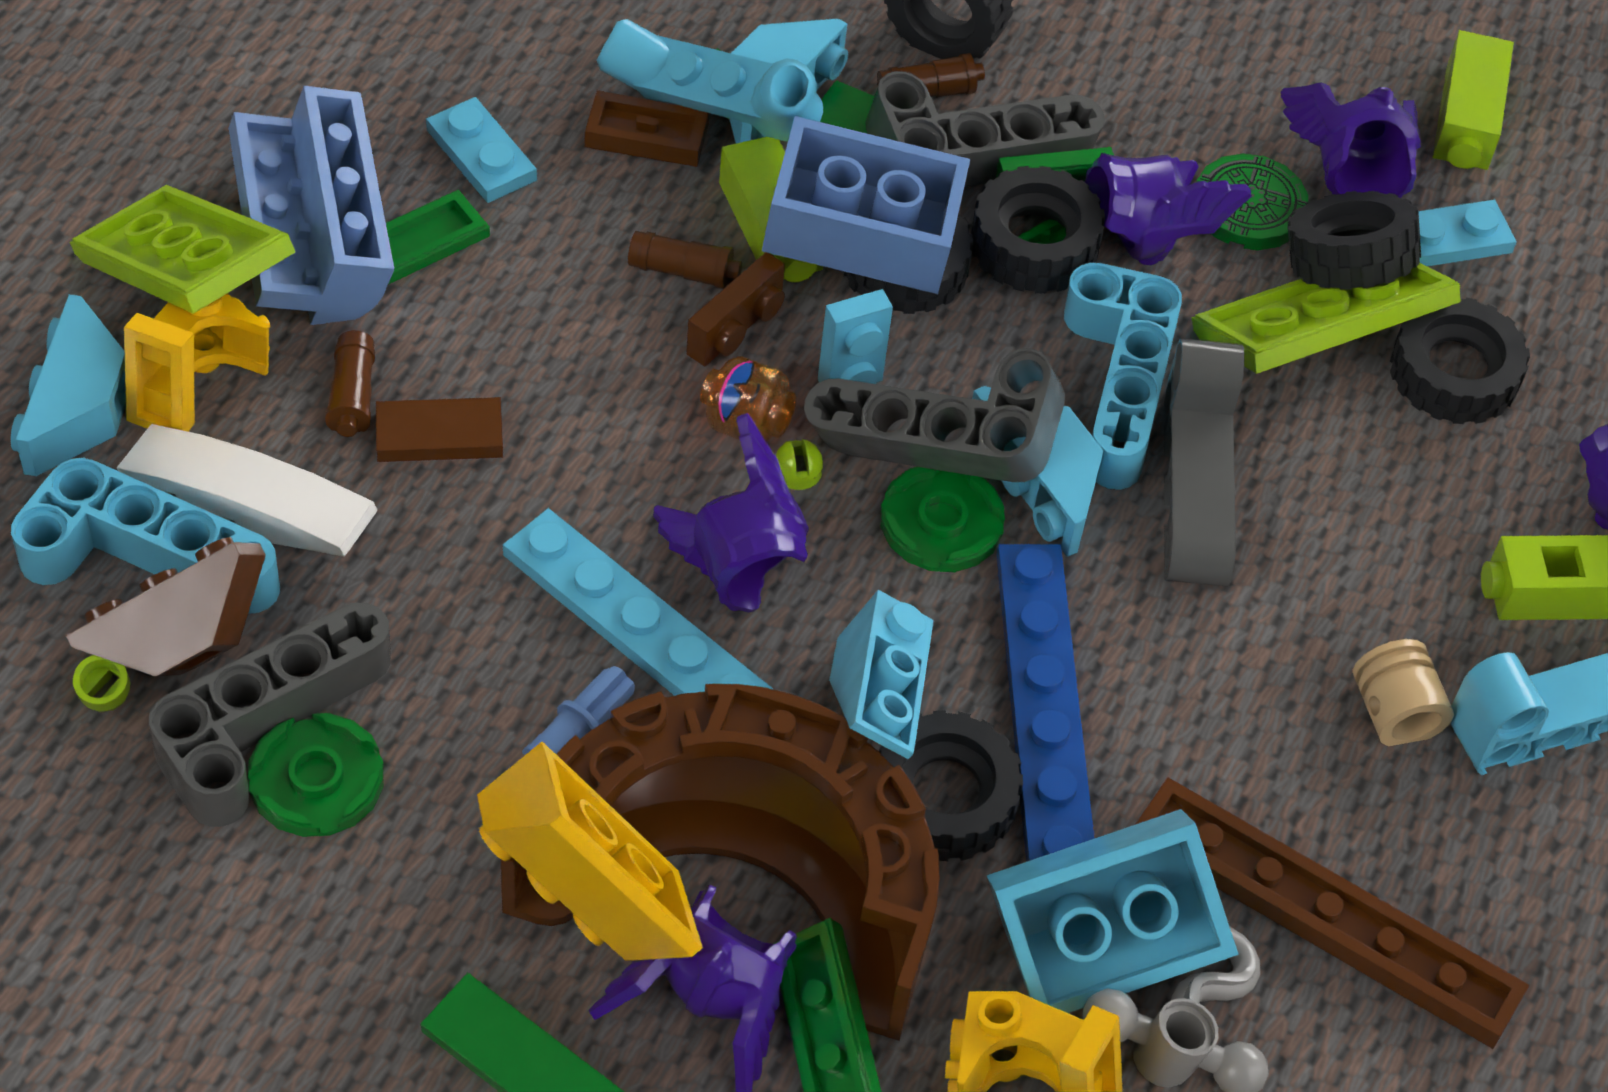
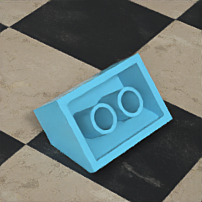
[986,809,1239,1013]

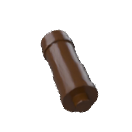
[877,53,985,98]
[628,231,742,289]
[325,330,375,437]

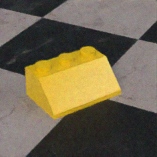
[477,741,703,961]

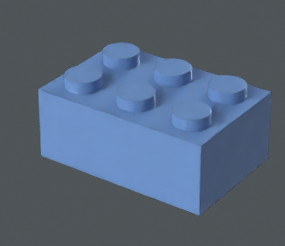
[762,116,970,294]

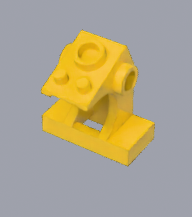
[124,293,270,432]
[945,991,1123,1092]

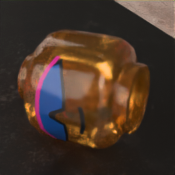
[700,356,797,442]

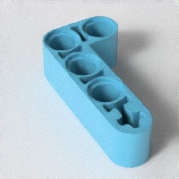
[1064,263,1182,490]
[11,458,280,614]
[1451,652,1608,775]

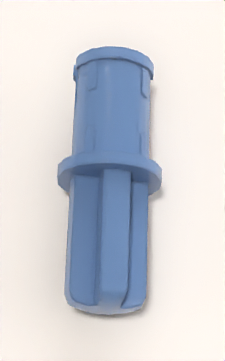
[522,666,635,755]

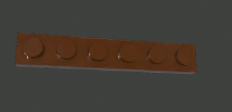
[1135,777,1530,1049]

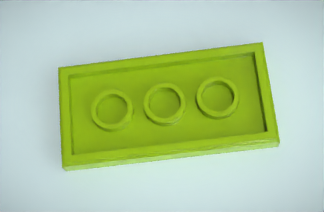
[69,185,295,314]
[1192,263,1461,374]

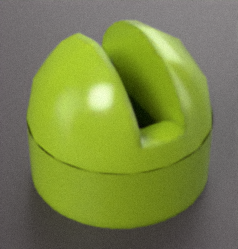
[775,439,823,490]
[73,655,130,712]

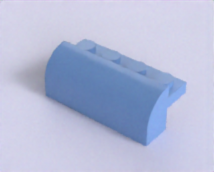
[228,86,394,325]

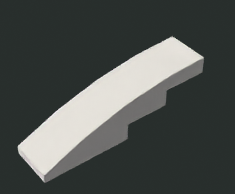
[117,424,378,557]

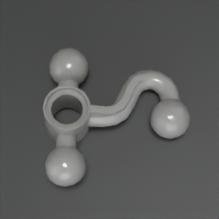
[1082,927,1269,1092]

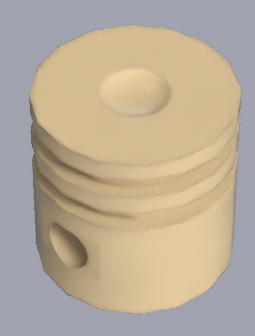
[1352,639,1454,746]

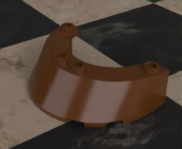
[500,684,940,1041]

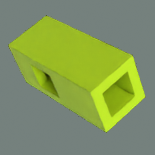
[1432,30,1514,170]
[719,137,823,282]
[1481,535,1608,620]

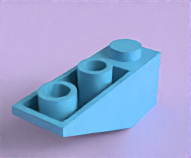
[829,590,934,759]

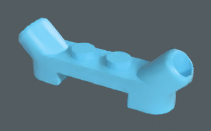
[597,19,823,141]

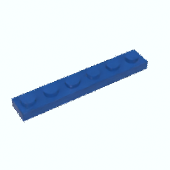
[996,544,1094,862]

